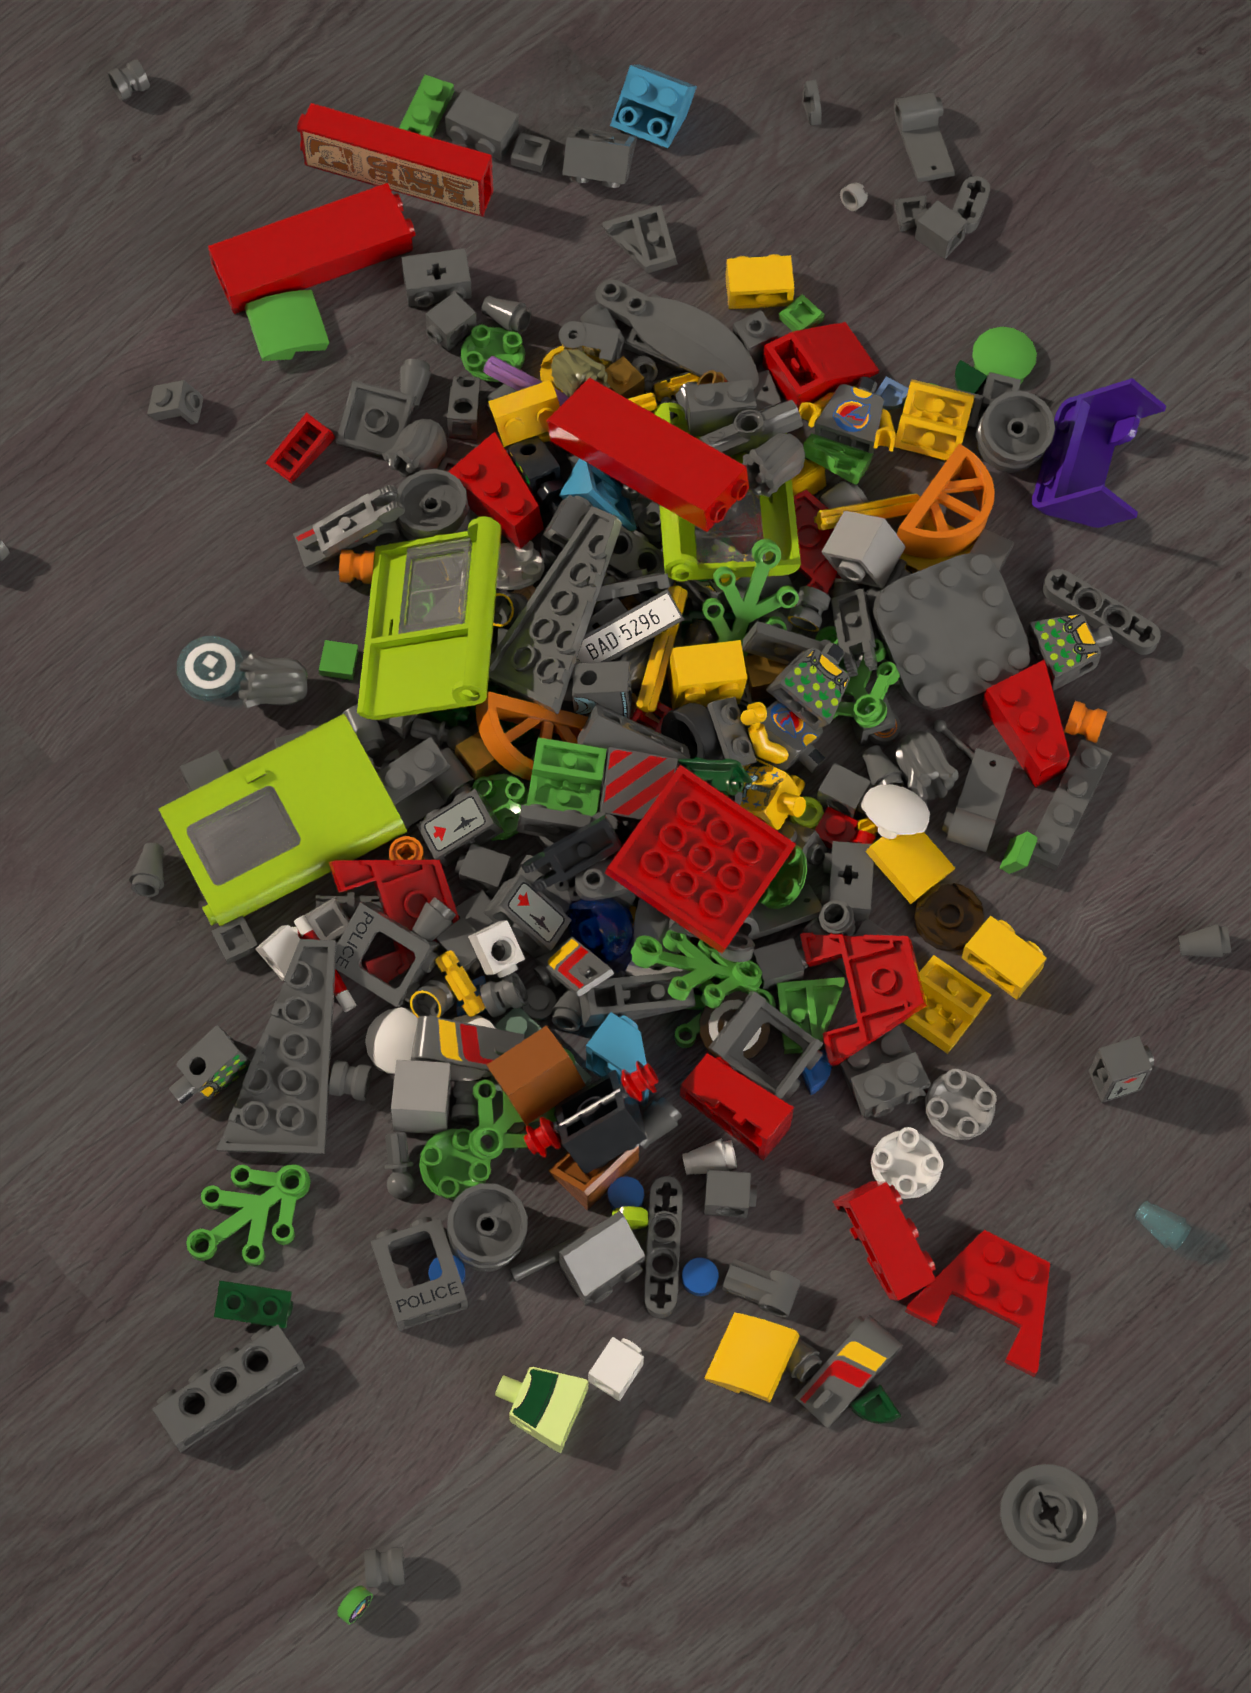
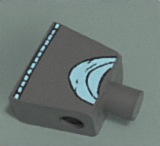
[563,661,632,719]

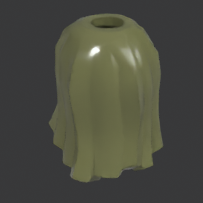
[551,349,610,398]

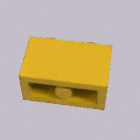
[726,254,794,309]
[488,380,560,447]
[961,916,1047,1000]

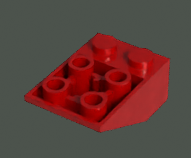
[762,322,879,411]

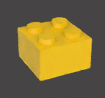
[667,640,747,710]

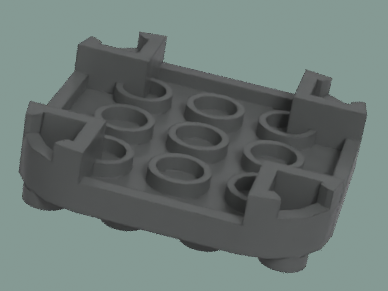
[871,553,1030,711]

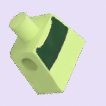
[495,1367,588,1453]

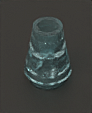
[1135,1201,1192,1250]

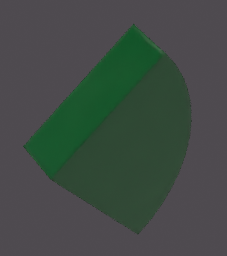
[954,360,987,394]
[849,1384,901,1424]

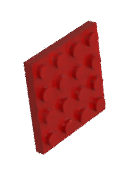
[605,765,796,954]

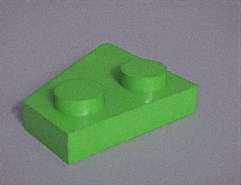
[803,433,873,485]
[776,977,845,1054]

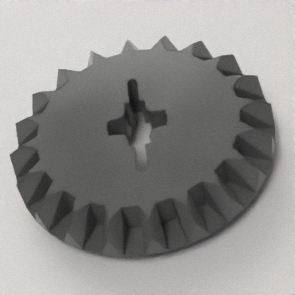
[1000,1464,1098,1564]

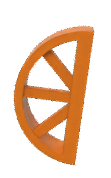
[897,443,995,559]
[476,692,588,781]

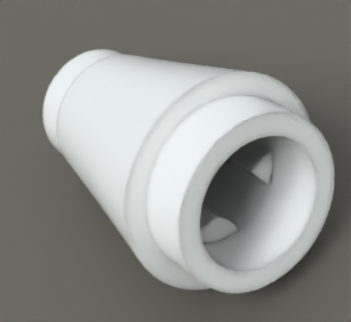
[682,1138,737,1175]

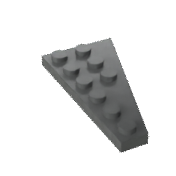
[488,506,622,714]

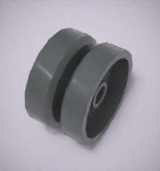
[975,390,1055,473]
[394,469,471,541]
[447,1183,527,1272]

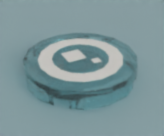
[177,636,245,701]

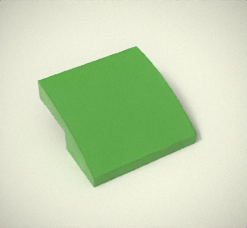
[245,290,329,361]
[527,737,607,817]

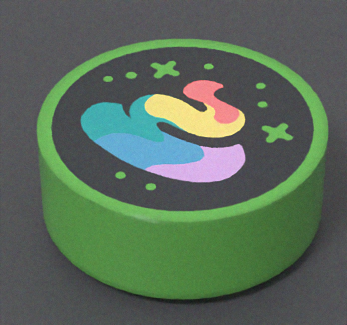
[337,1585,373,1625]

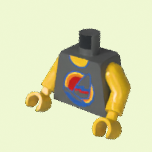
[799,377,896,459]
[740,700,826,773]

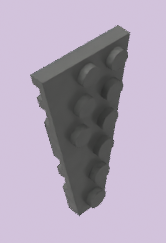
[216,939,337,1155]

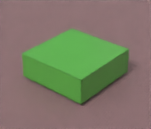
[779,294,825,331]
[319,640,359,680]
[999,831,1037,874]

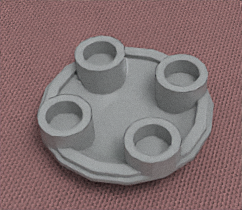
[925,1069,997,1140]

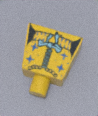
[726,758,806,830]

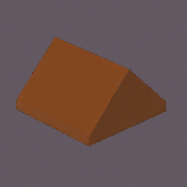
[486,1025,586,1125]
[548,1146,639,1211]

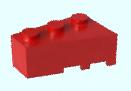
[447,432,544,549]
[982,659,1070,788]
[680,1053,794,1161]
[832,1181,936,1301]

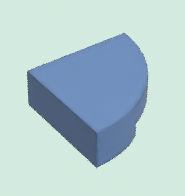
[875,376,909,410]

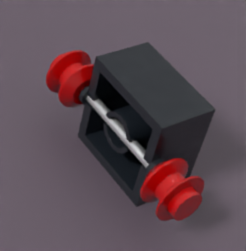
[524,1061,659,1175]

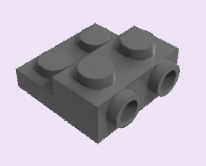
[838,1026,931,1118]

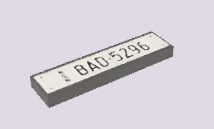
[570,589,684,680]

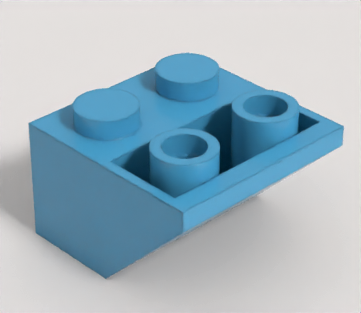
[610,64,697,148]

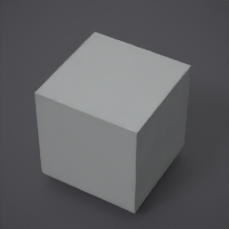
[822,511,905,588]
[391,1060,452,1134]

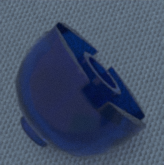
[568,897,633,964]

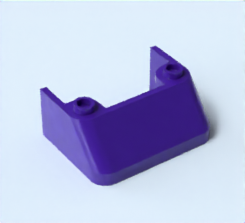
[1032,378,1166,528]

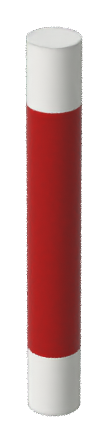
[294,915,357,1012]

